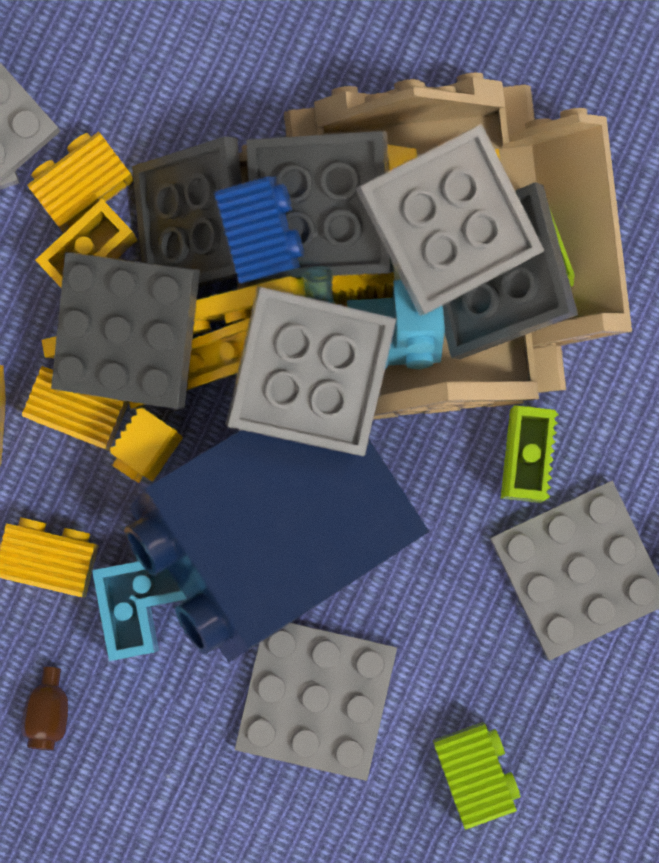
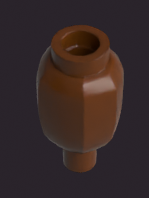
[21,667,68,751]

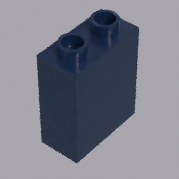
[124,429,430,663]

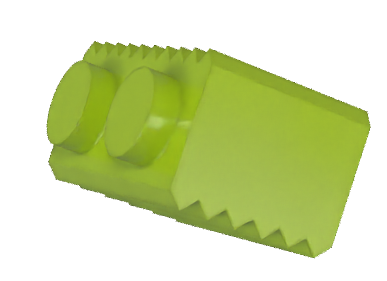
[500,406,559,503]
[432,722,521,830]

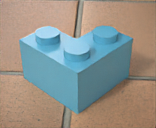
[347,280,445,369]
[92,561,188,661]

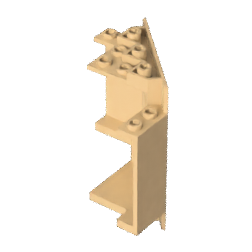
[237,73,632,420]

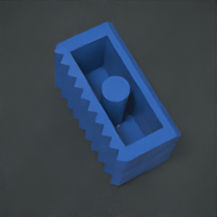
[215,176,304,283]

